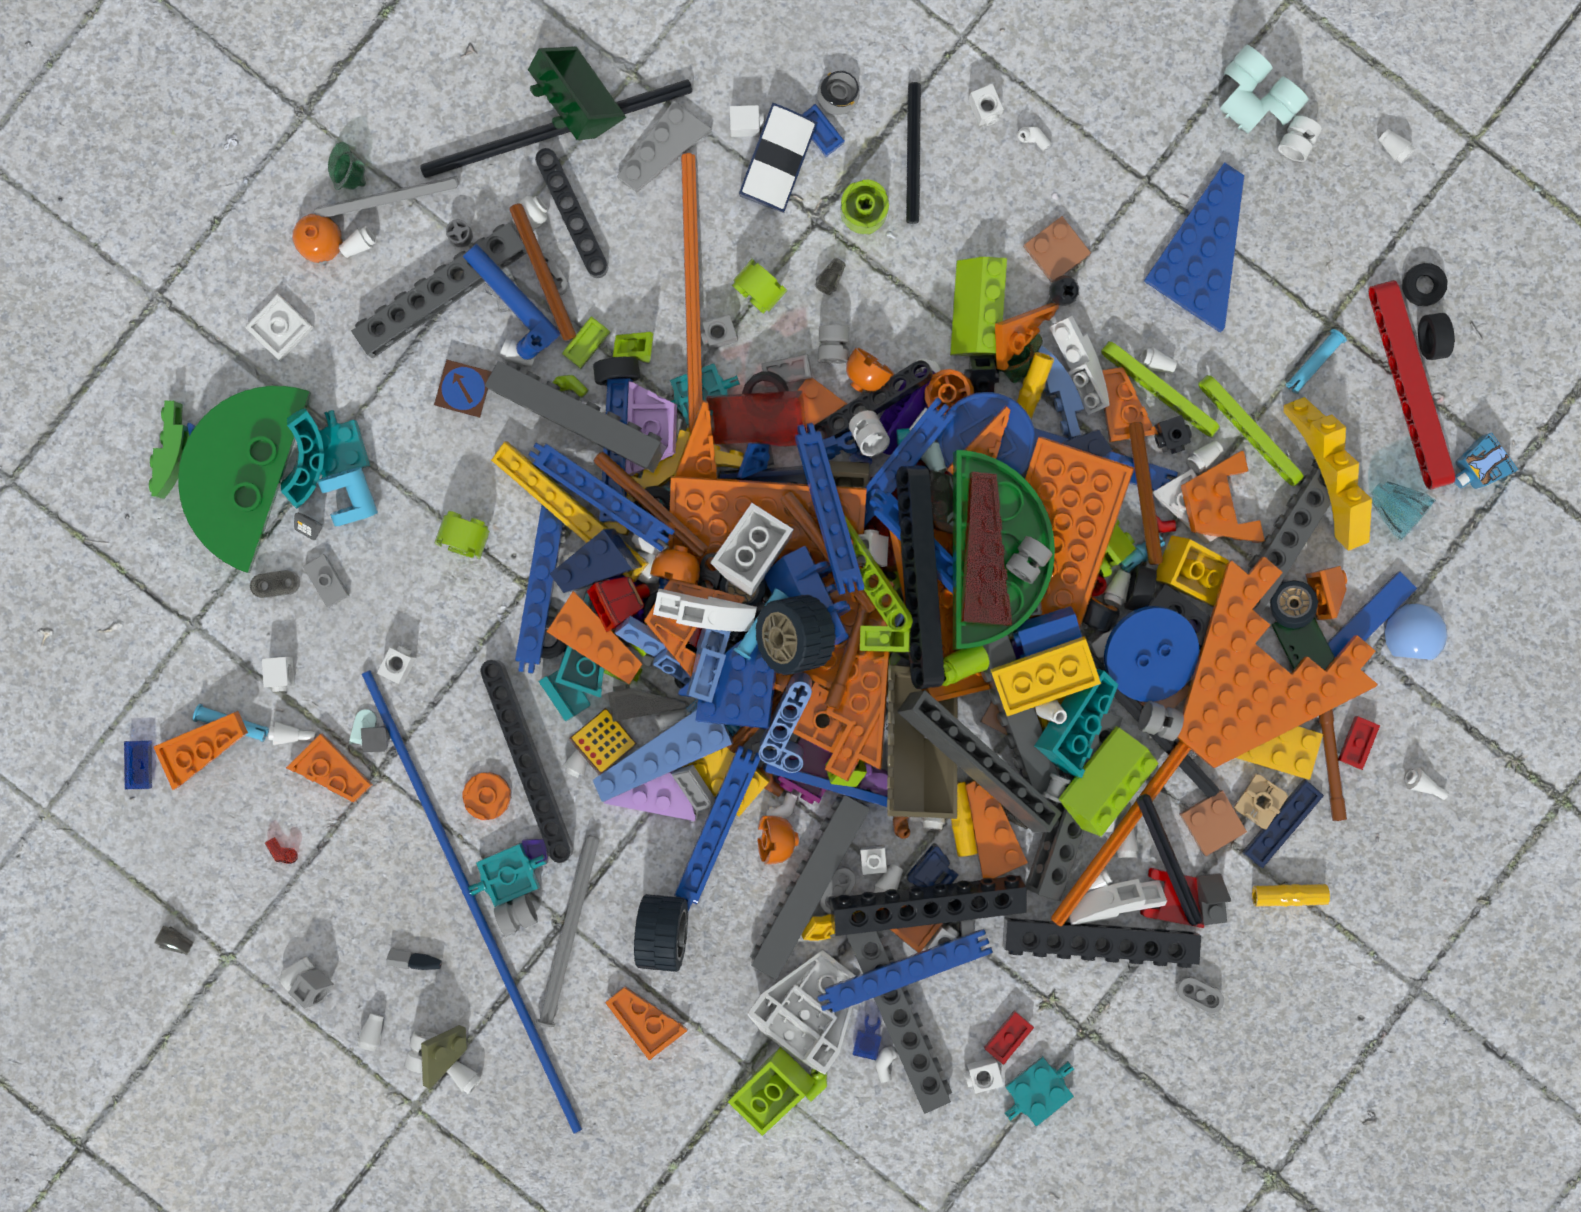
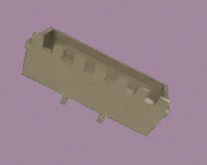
[887,665,958,819]

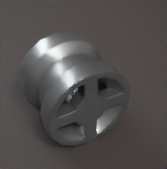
[446,219,473,247]

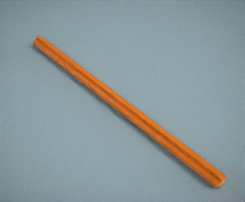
[681,153,702,432]
[1051,740,1191,926]

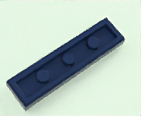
[1242,779,1324,869]

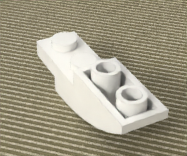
[1049,315,1110,415]
[653,589,757,631]
[1069,879,1167,925]

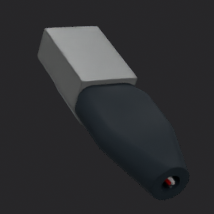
[386,949,442,970]

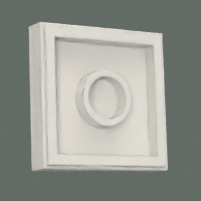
[245,293,314,361]

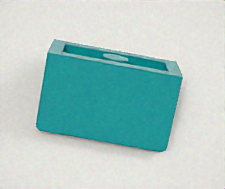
[538,670,591,721]

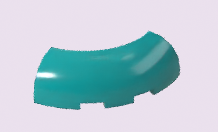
[281,409,324,509]

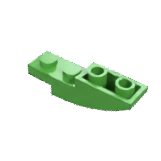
[149,400,189,499]

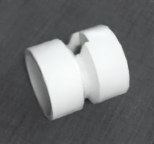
[1278,116,1322,162]
[849,410,890,456]
[404,1030,438,1073]

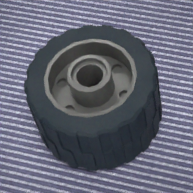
[634,894,688,972]

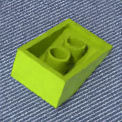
[728,1047,815,1136]

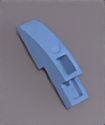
[1032,346,1084,439]
[615,616,691,684]

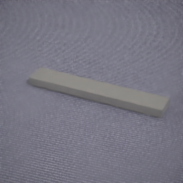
[314,176,459,217]

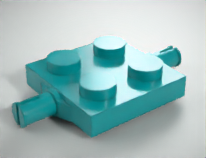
[670,363,740,426]
[320,410,370,478]
[468,843,547,907]
[1004,1056,1075,1127]

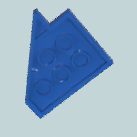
[678,640,776,729]

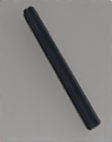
[906,82,921,224]
[1136,794,1202,926]

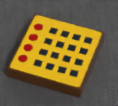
[568,708,637,775]

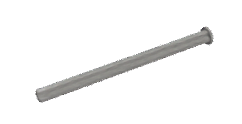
[536,835,599,1027]

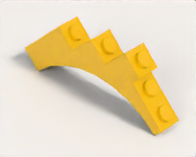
[1283,397,1372,551]
[603,428,744,536]

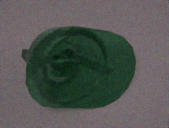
[328,142,366,190]
[995,334,1043,383]

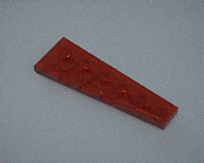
[961,472,1012,626]

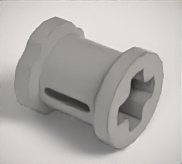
[1042,772,1071,803]

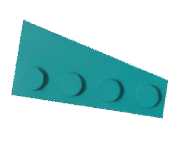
[555,590,604,698]
[1034,669,1118,778]

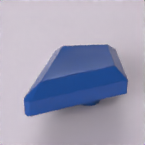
[737,443,770,478]

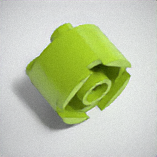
[840,179,889,235]
[732,258,788,314]
[434,511,490,559]

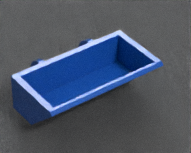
[764,546,851,645]

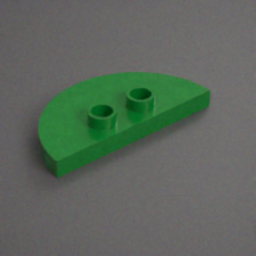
[178,386,311,573]
[953,450,1055,650]

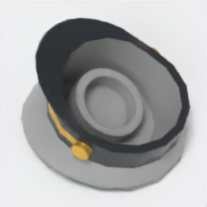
[817,71,860,115]

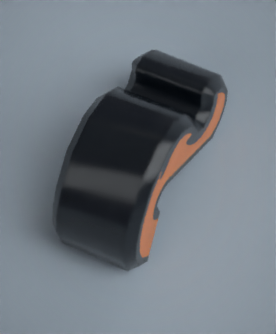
[1082,595,1120,632]

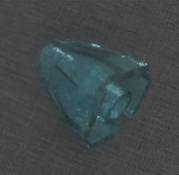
[1371,481,1436,541]

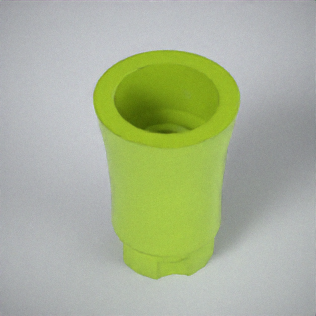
[942,646,989,686]

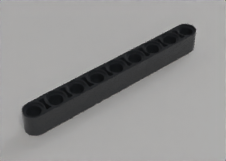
[896,465,944,689]
[480,660,574,863]

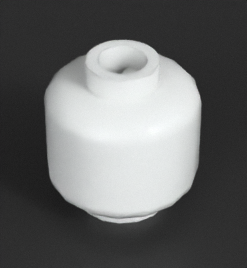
[512,195,548,231]

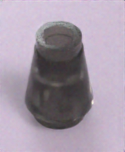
[815,258,846,295]
[154,926,194,955]

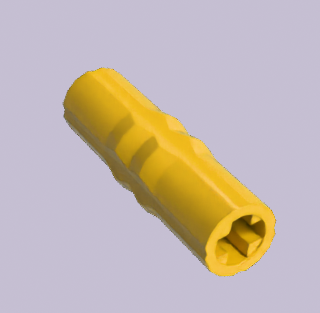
[1017,352,1054,419]
[951,782,978,857]
[1252,884,1330,907]

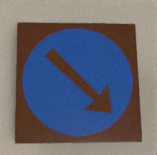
[434,359,492,418]

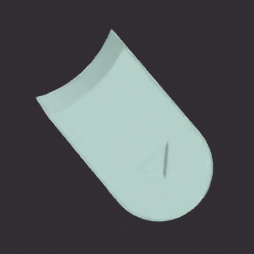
[349,709,377,745]

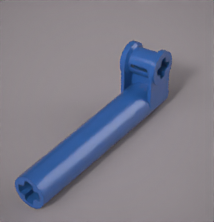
[463,244,561,360]

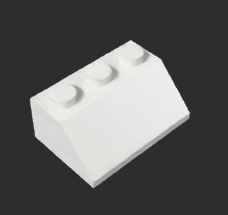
[711,503,793,596]

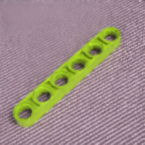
[1101,341,1220,437]
[1198,375,1304,486]
[844,515,913,632]

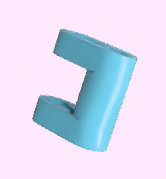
[317,467,378,526]

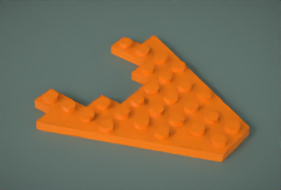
[1177,557,1378,768]
[740,567,895,781]

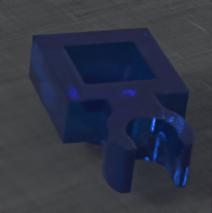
[852,1014,882,1061]

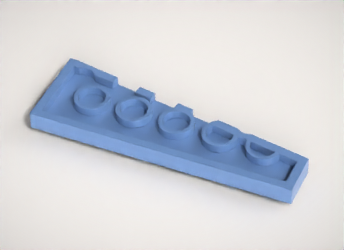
[593,710,734,802]

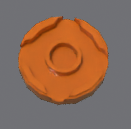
[462,772,511,820]

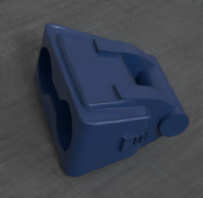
[906,843,959,887]

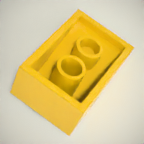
[1156,535,1240,607]

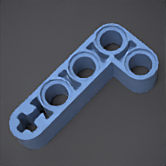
[759,672,812,773]

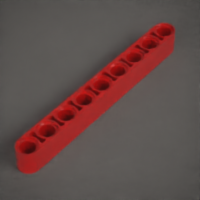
[1368,280,1455,490]

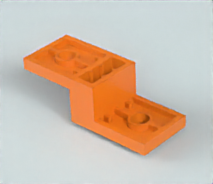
[793,682,847,753]

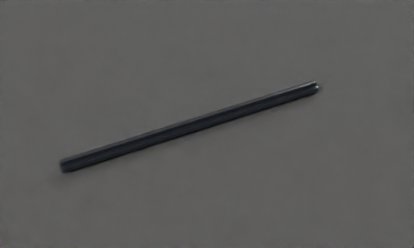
[420,79,693,178]
[1090,650,1219,798]

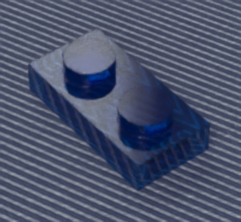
[124,740,152,790]

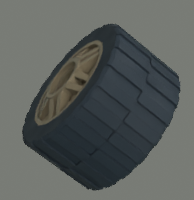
[756,595,836,675]

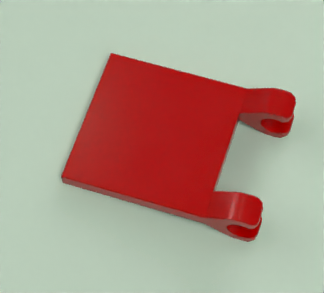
[1140,868,1205,928]

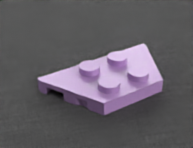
[625,382,677,476]
[604,771,696,821]

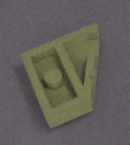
[421,1025,467,1089]

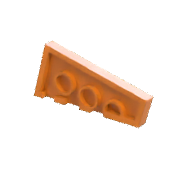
[547,591,642,684]
[153,711,248,790]
[966,780,1028,879]

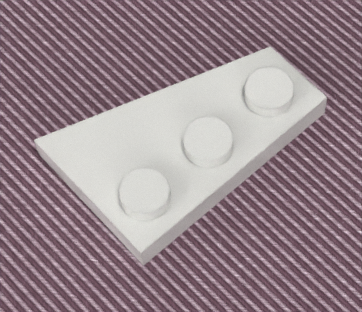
[1153,469,1217,543]

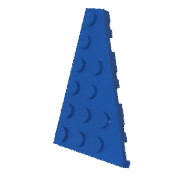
[1144,162,1244,333]

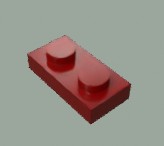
[1338,716,1380,770]
[984,1010,1034,1065]

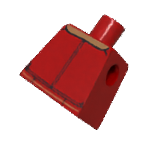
[587,577,650,633]

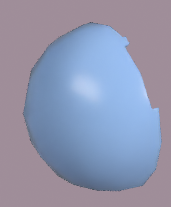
[1385,603,1448,660]

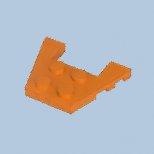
[1181,451,1265,543]
[644,579,745,677]

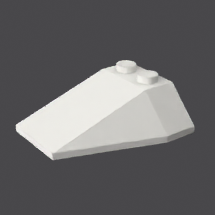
[747,950,856,1075]

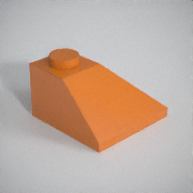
[1305,566,1347,620]

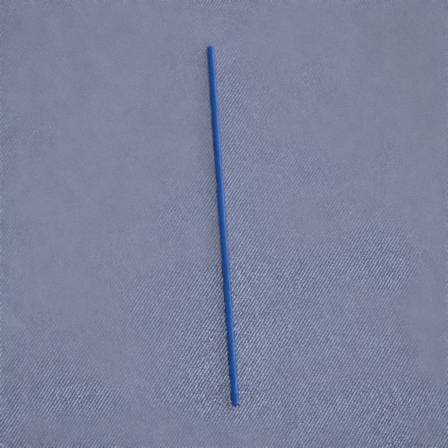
[362,670,582,1134]

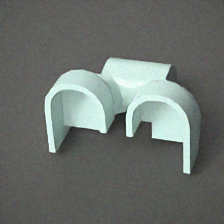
[1220,44,1309,134]

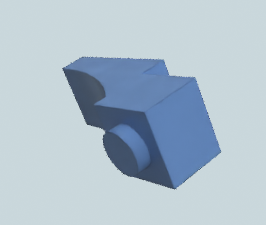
[686,628,731,703]

